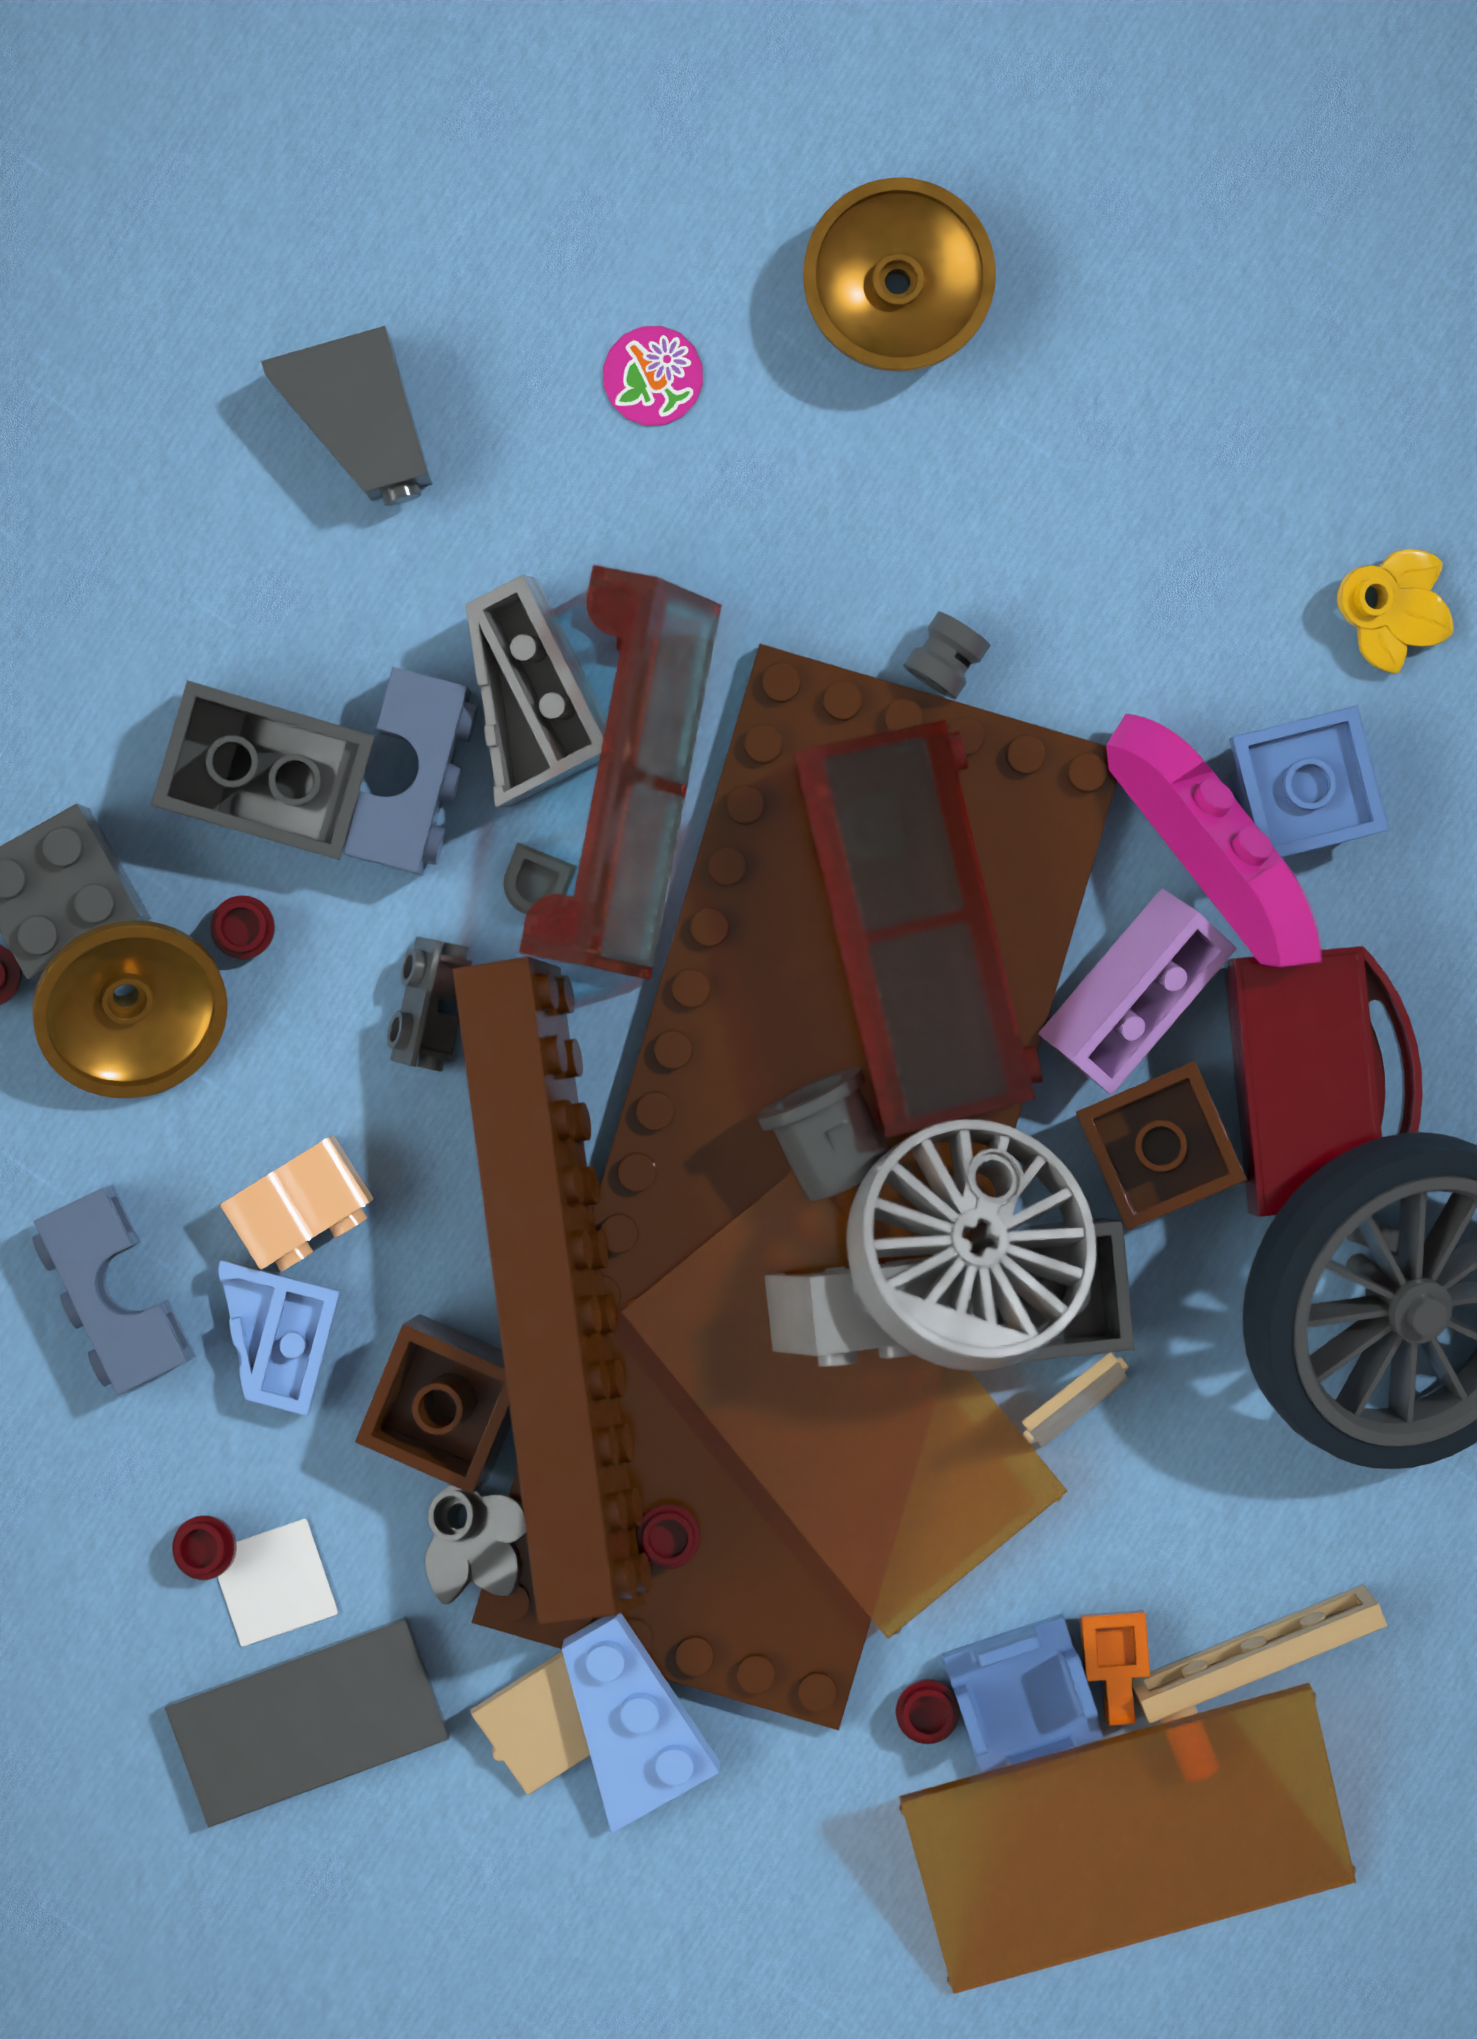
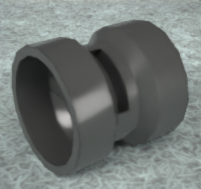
[903,611,991,700]

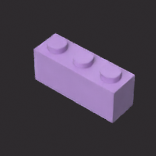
[1038,888,1237,1095]

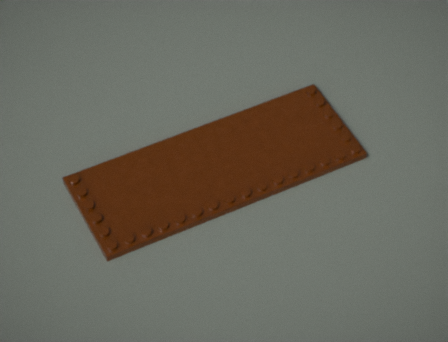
[471,644,1117,1730]

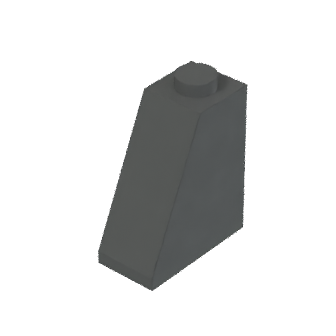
[261,326,432,506]

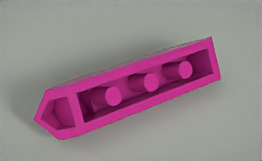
[1106,714,1322,967]

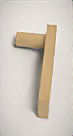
[1132,1584,1387,1779]

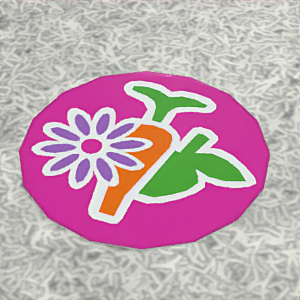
[603,326,703,426]

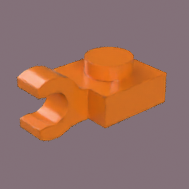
[1079,1610,1151,1725]

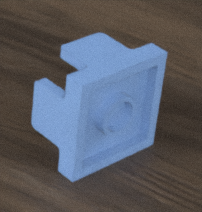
[1229,705,1389,858]
[941,1614,1104,1779]

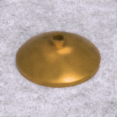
[803,177,996,372]
[32,920,228,1099]

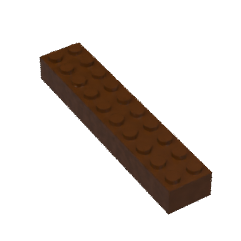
[453,957,651,1625]

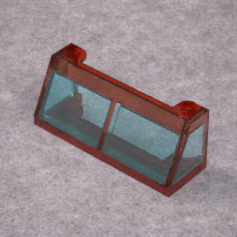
[519,565,722,980]

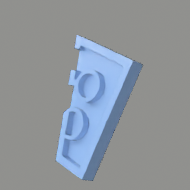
[562,1613,721,1834]

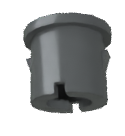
[756,1066,889,1201]

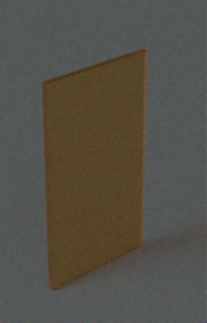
[621,1169,1068,1639]
[899,1683,1356,1994]

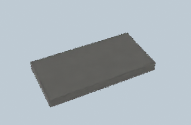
[165,1616,450,1828]

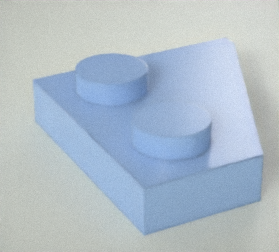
[218,1259,342,1416]

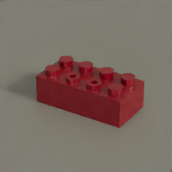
[1224,946,1423,1217]

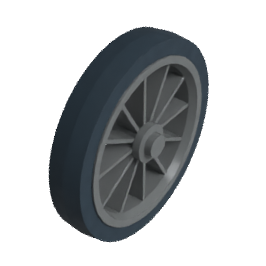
[1243,1132,1477,1469]

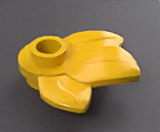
[1337,549,1454,674]

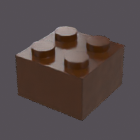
[1076,1061,1247,1231]
[355,1314,512,1494]

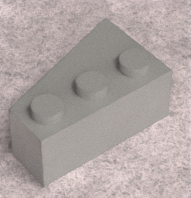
[466,575,622,807]
[764,1253,999,1367]

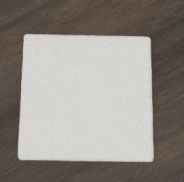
[218,1519,338,1647]

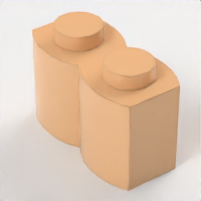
[220,1134,374,1272]

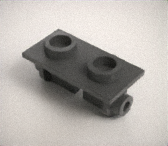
[388,936,472,1072]

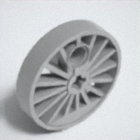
[847,1119,1096,1371]

